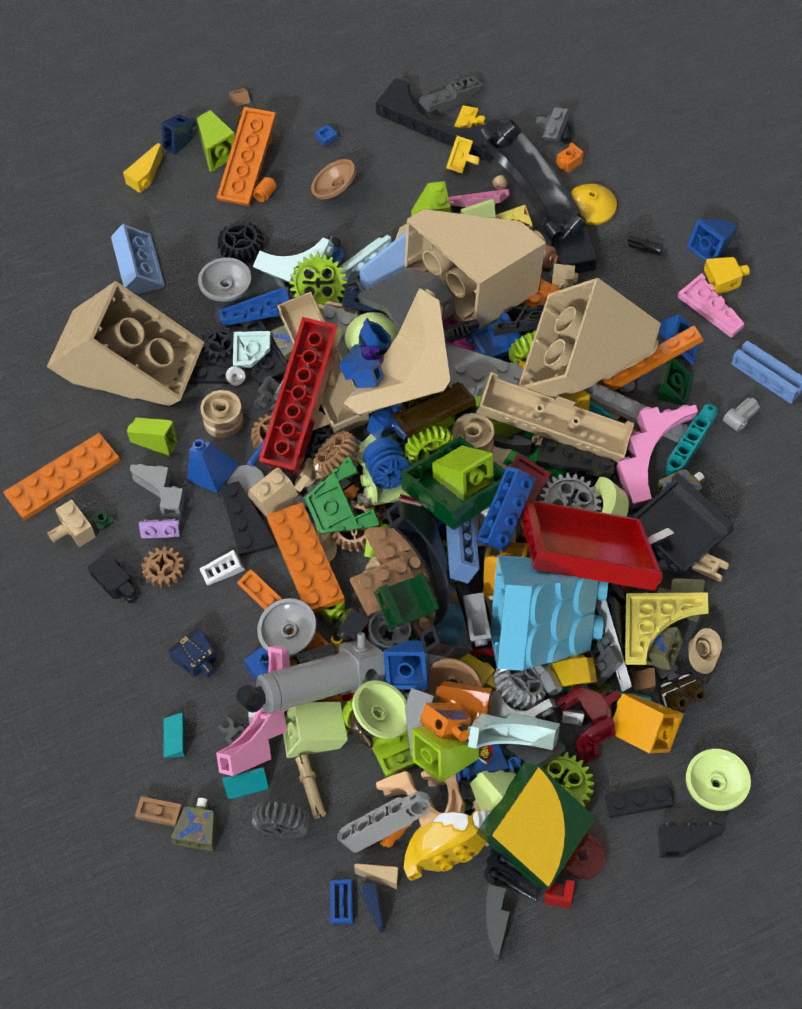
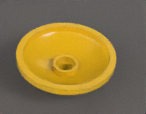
[570,184,617,225]

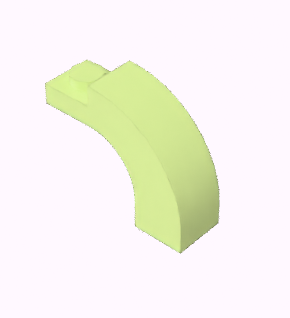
[594,477,629,517]

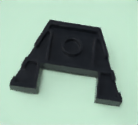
[493,303,545,336]

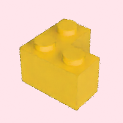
[551,655,597,687]

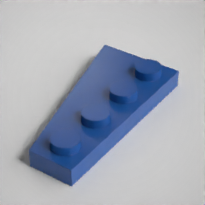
[218,287,290,326]

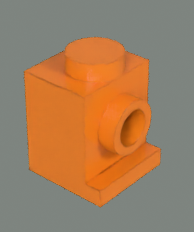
[556,143,584,173]

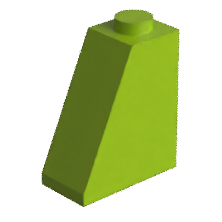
[127,417,178,456]

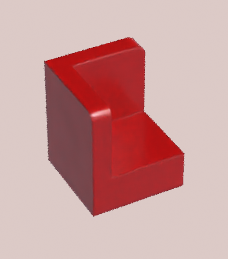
[544,880,575,909]

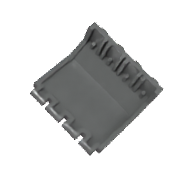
[357,267,456,335]

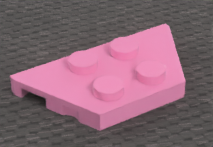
[448,189,510,207]

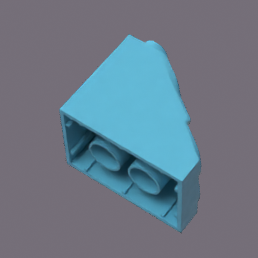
[490,555,608,671]

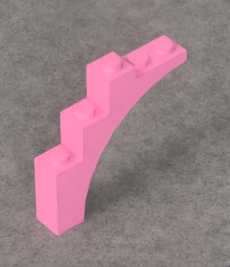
[615,405,698,509]
[216,645,290,776]

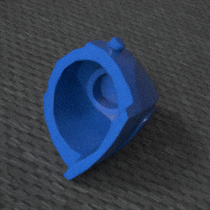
[359,318,392,357]

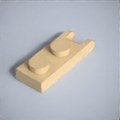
[691,554,729,582]

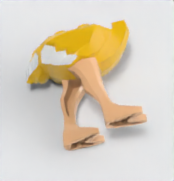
[376,770,492,881]

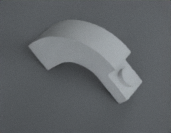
[490,691,558,719]

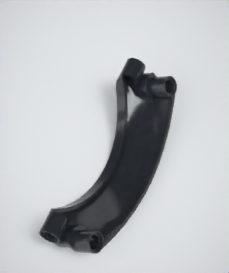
[478,119,587,243]

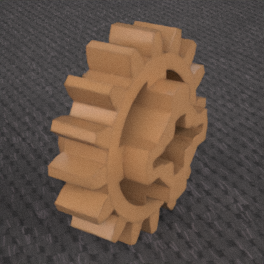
[141,547,185,588]

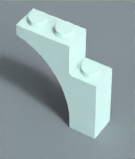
[253,238,334,283]
[468,713,560,750]

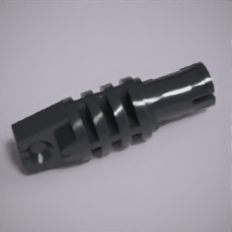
[444,319,480,342]

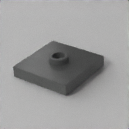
[506,740,565,767]

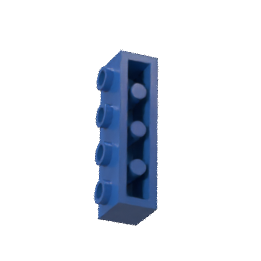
[477,467,536,552]

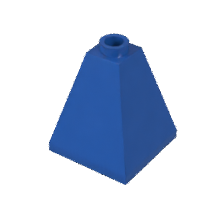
[687,219,738,261]
[187,438,239,494]

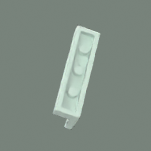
[328,235,391,283]

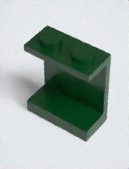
[374,571,439,630]

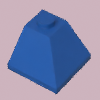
[659,314,699,364]
[383,641,430,689]

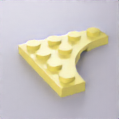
[625,593,708,665]

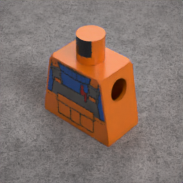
[420,703,471,741]

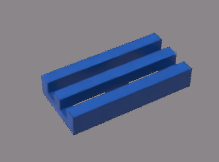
[330,879,353,925]

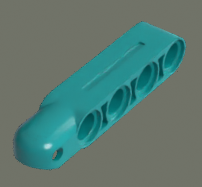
[665,403,718,476]

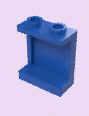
[465,312,521,359]

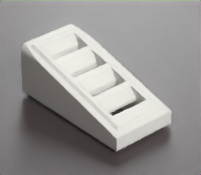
[200,550,245,586]

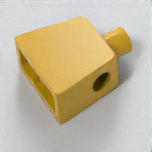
[704,257,749,295]

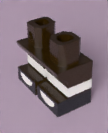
[656,672,706,710]

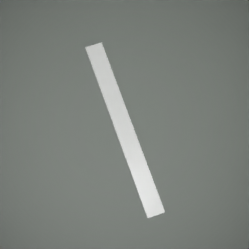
[596,600,632,692]

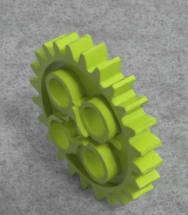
[289,253,347,306]
[542,752,594,807]

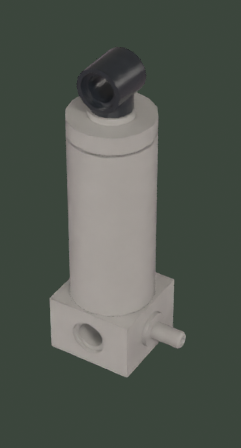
[236,632,385,714]

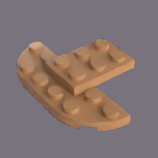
[350,527,435,639]

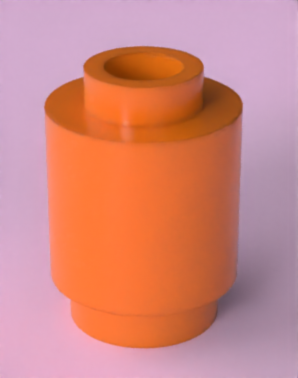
[253,177,277,202]

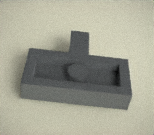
[536,107,571,142]

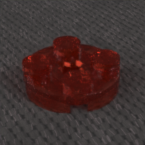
[564,834,605,880]

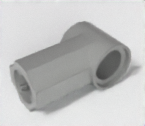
[723,398,760,432]

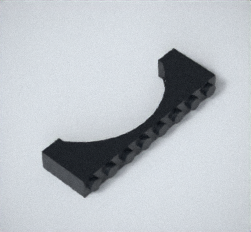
[375,78,506,163]
[386,501,473,659]

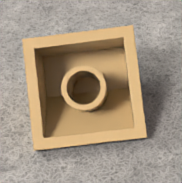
[248,467,299,518]

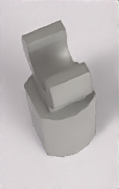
[534,663,562,695]

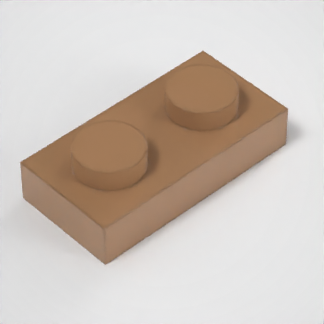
[135,796,183,827]

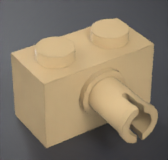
[47,500,96,547]

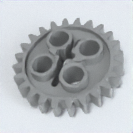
[538,473,602,512]

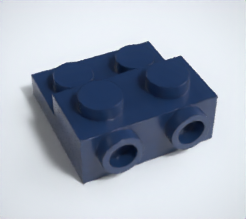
[342,286,378,313]

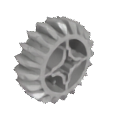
[493,667,547,710]

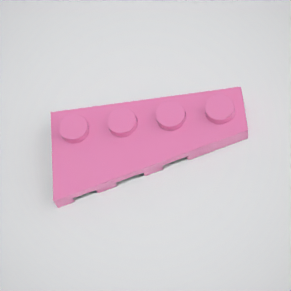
[677,273,744,338]

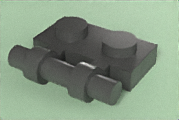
[586,634,624,687]

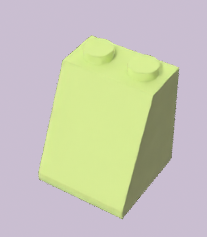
[283,702,348,758]
[470,770,516,811]

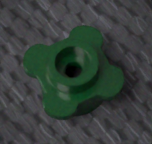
[91,509,114,530]

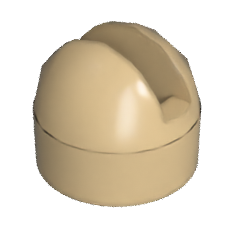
[492,175,507,190]

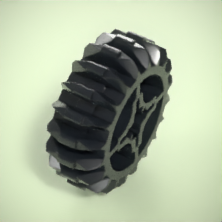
[217,221,264,264]

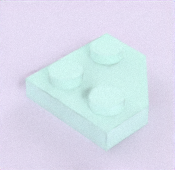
[233,331,271,368]

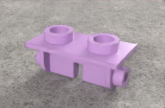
[139,518,180,538]

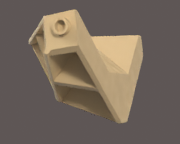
[344,288,451,417]

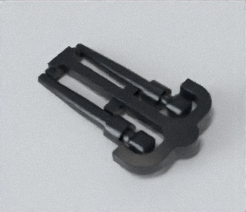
[484,851,543,901]

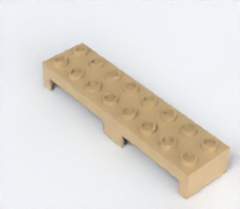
[277,292,370,435]
[476,372,634,463]

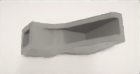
[130,464,185,518]
[463,593,491,647]

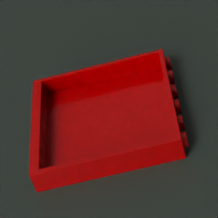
[521,499,663,591]

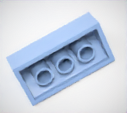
[111,224,165,294]
[359,232,406,290]

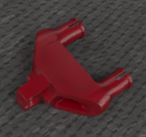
[555,685,621,738]

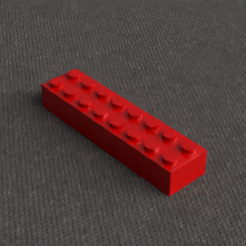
[258,317,342,474]

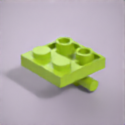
[372,729,417,778]

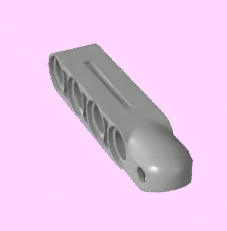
[337,791,431,853]

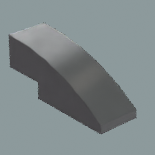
[485,884,510,961]

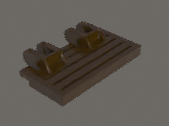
[391,381,476,438]

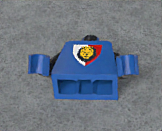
[457,744,522,781]

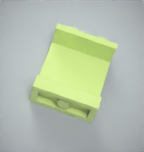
[360,460,411,506]

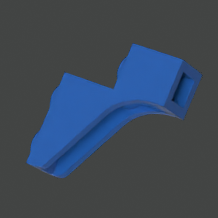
[339,344,384,388]

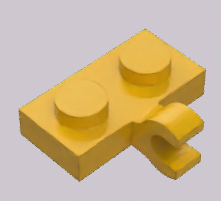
[454,105,486,127]
[446,136,480,174]

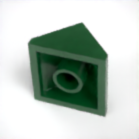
[657,358,693,405]

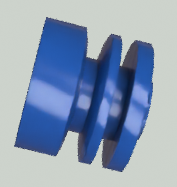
[363,438,410,489]

